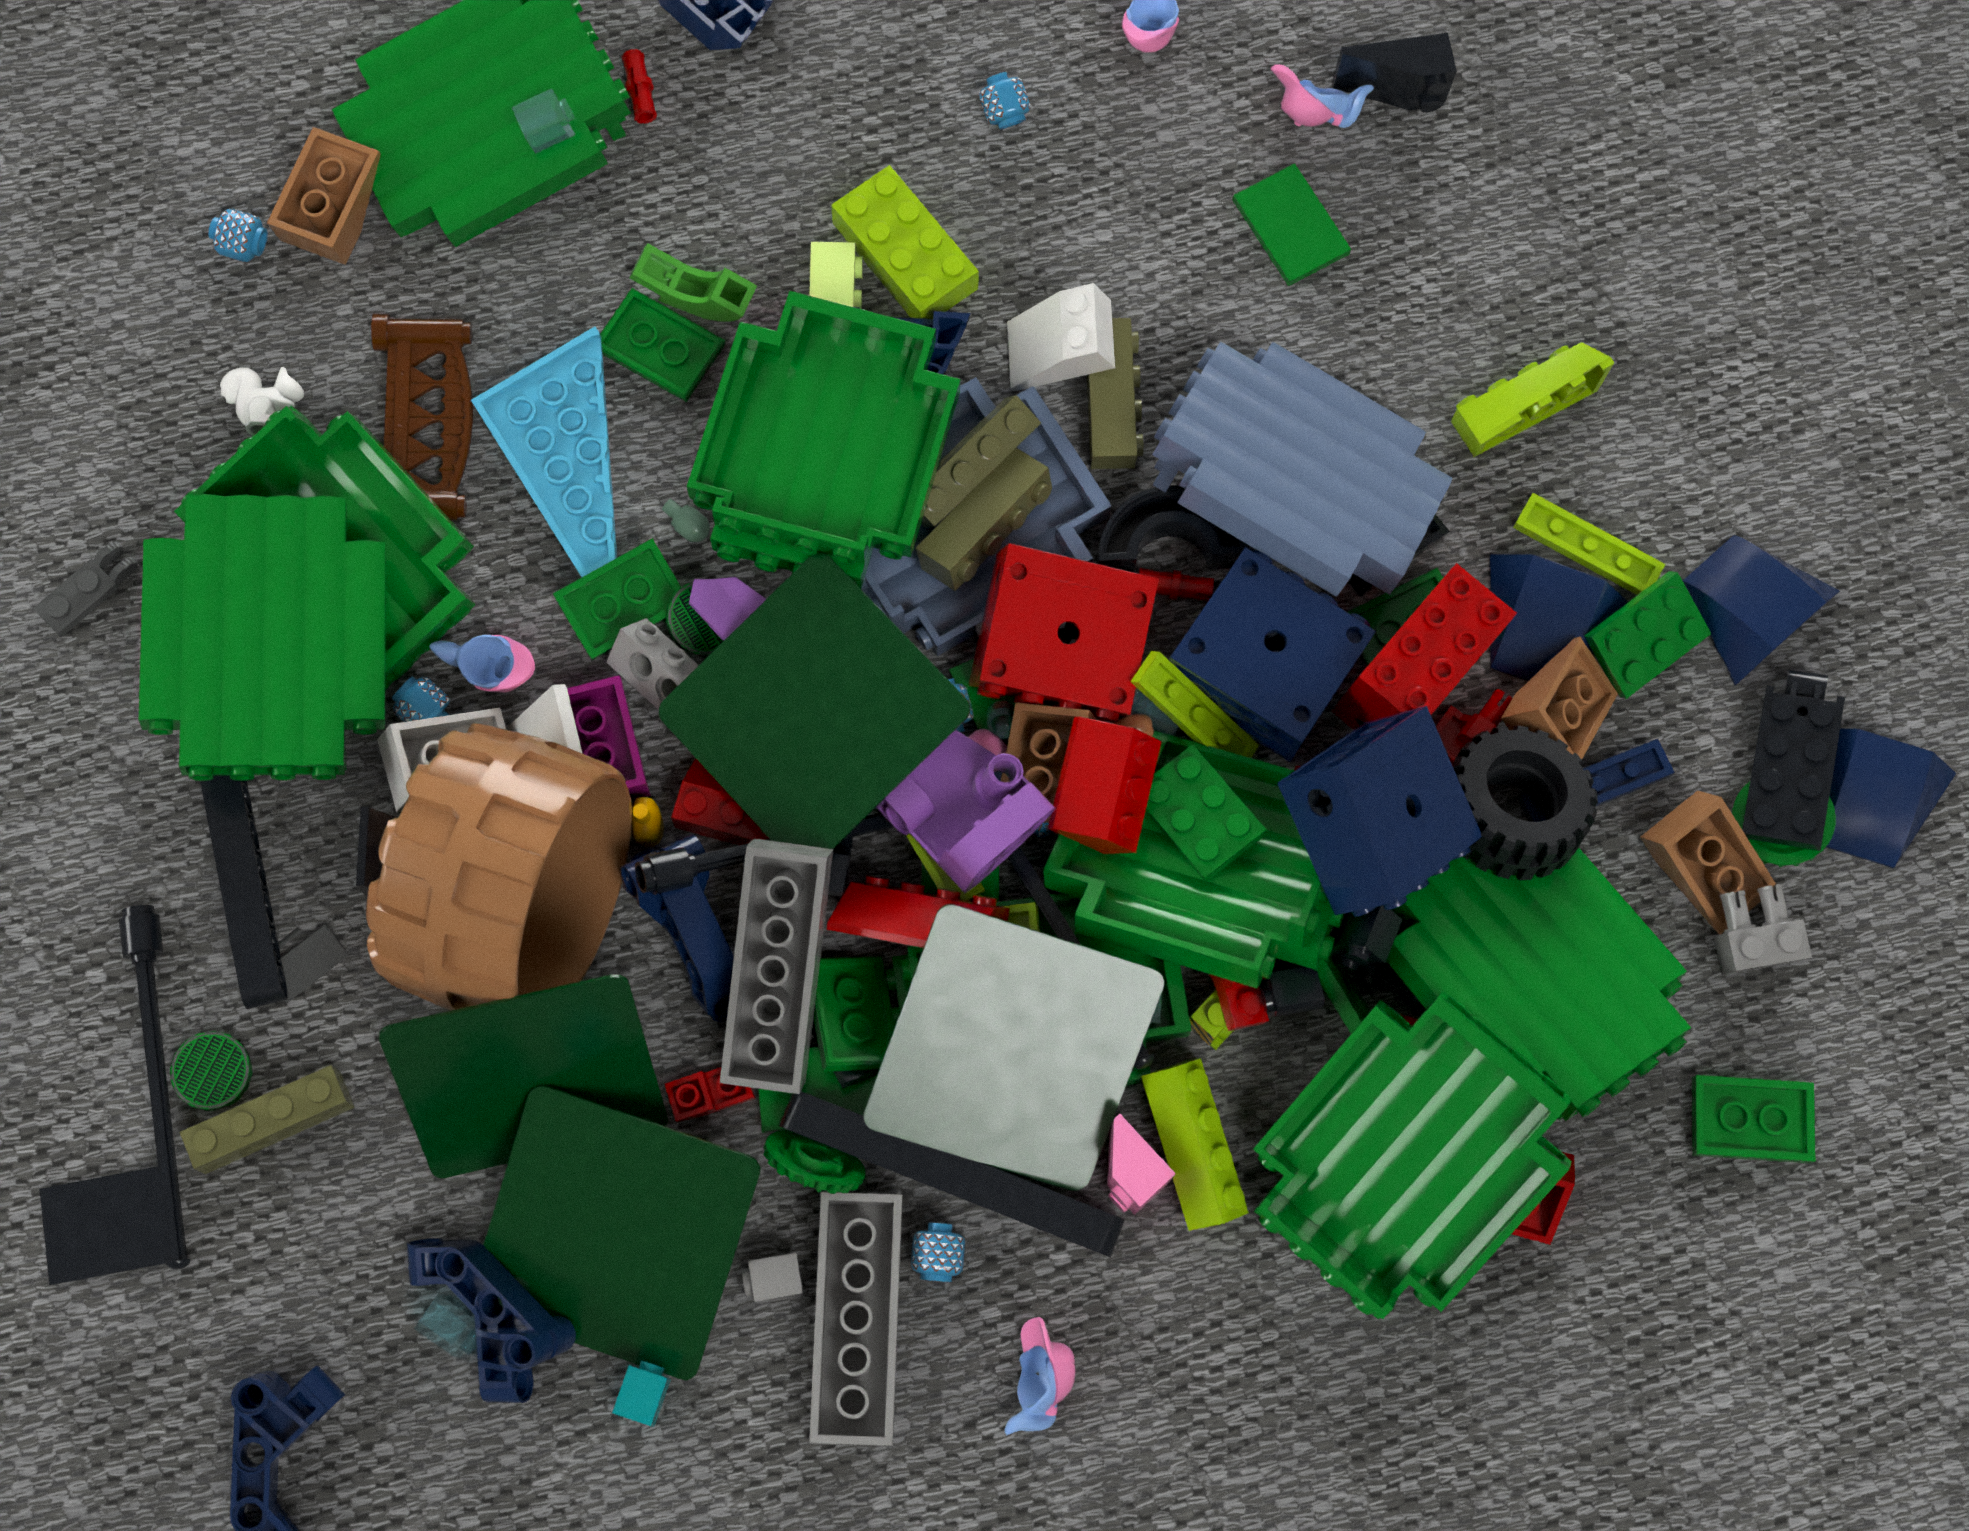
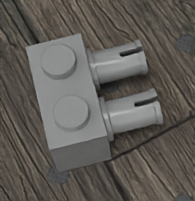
[1713,884,1812,975]

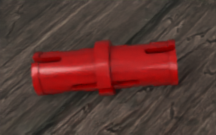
[621,49,657,124]
[1139,568,1214,602]

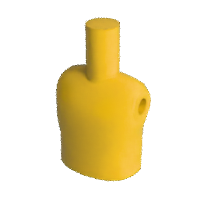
[632,797,664,847]

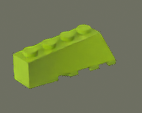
[1451,342,1614,457]
[1141,1057,1249,1231]

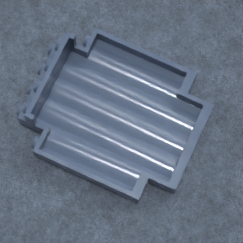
[1152,341,1452,597]
[861,377,1112,656]

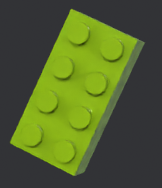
[831,165,979,319]

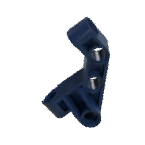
[620,834,734,1023]
[407,1238,576,1403]
[230,1365,345,1531]

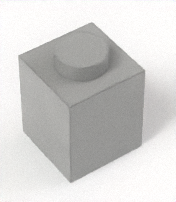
[742,1253,804,1304]

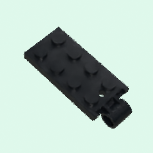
[1742,669,1845,851]

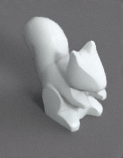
[220,367,304,436]

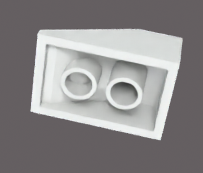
[1007,283,1115,391]
[377,708,506,812]

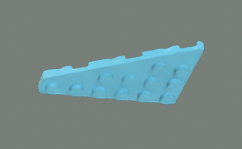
[471,326,617,577]

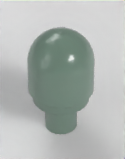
[662,499,710,543]

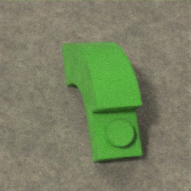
[629,243,757,322]

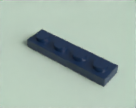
[1517,739,1675,822]

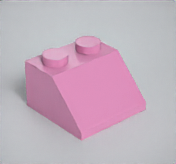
[1107,1114,1176,1215]

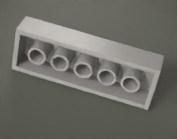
[720,839,833,1094]
[809,1192,903,1447]

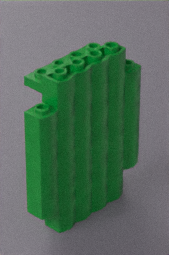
[332,0,631,248]
[686,290,961,589]
[174,406,475,691]
[138,494,386,781]
[1044,731,1345,989]
[1386,847,1691,1121]
[1253,990,1572,1319]

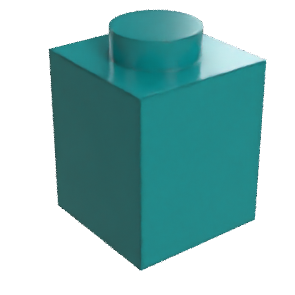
[612,1361,671,1427]

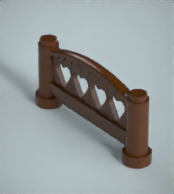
[371,314,473,520]

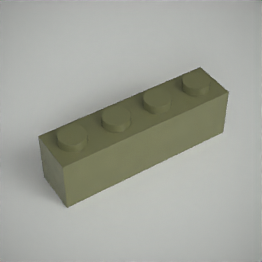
[1087,318,1144,469]
[921,395,1041,528]
[916,448,1052,591]
[180,1065,355,1174]

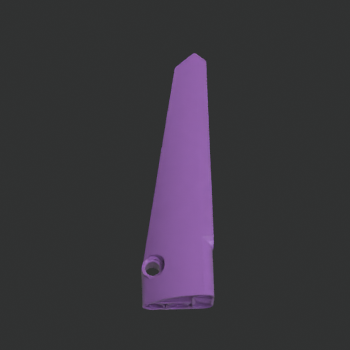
[689,577,1055,893]

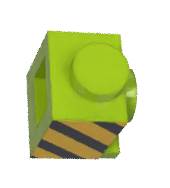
[1190,990,1234,1051]

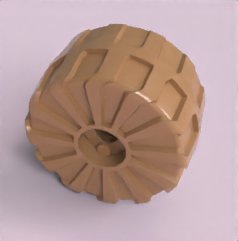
[366,723,632,1010]

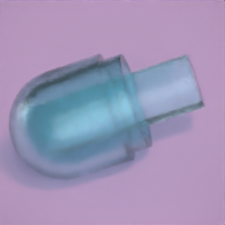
[986,700,1015,739]

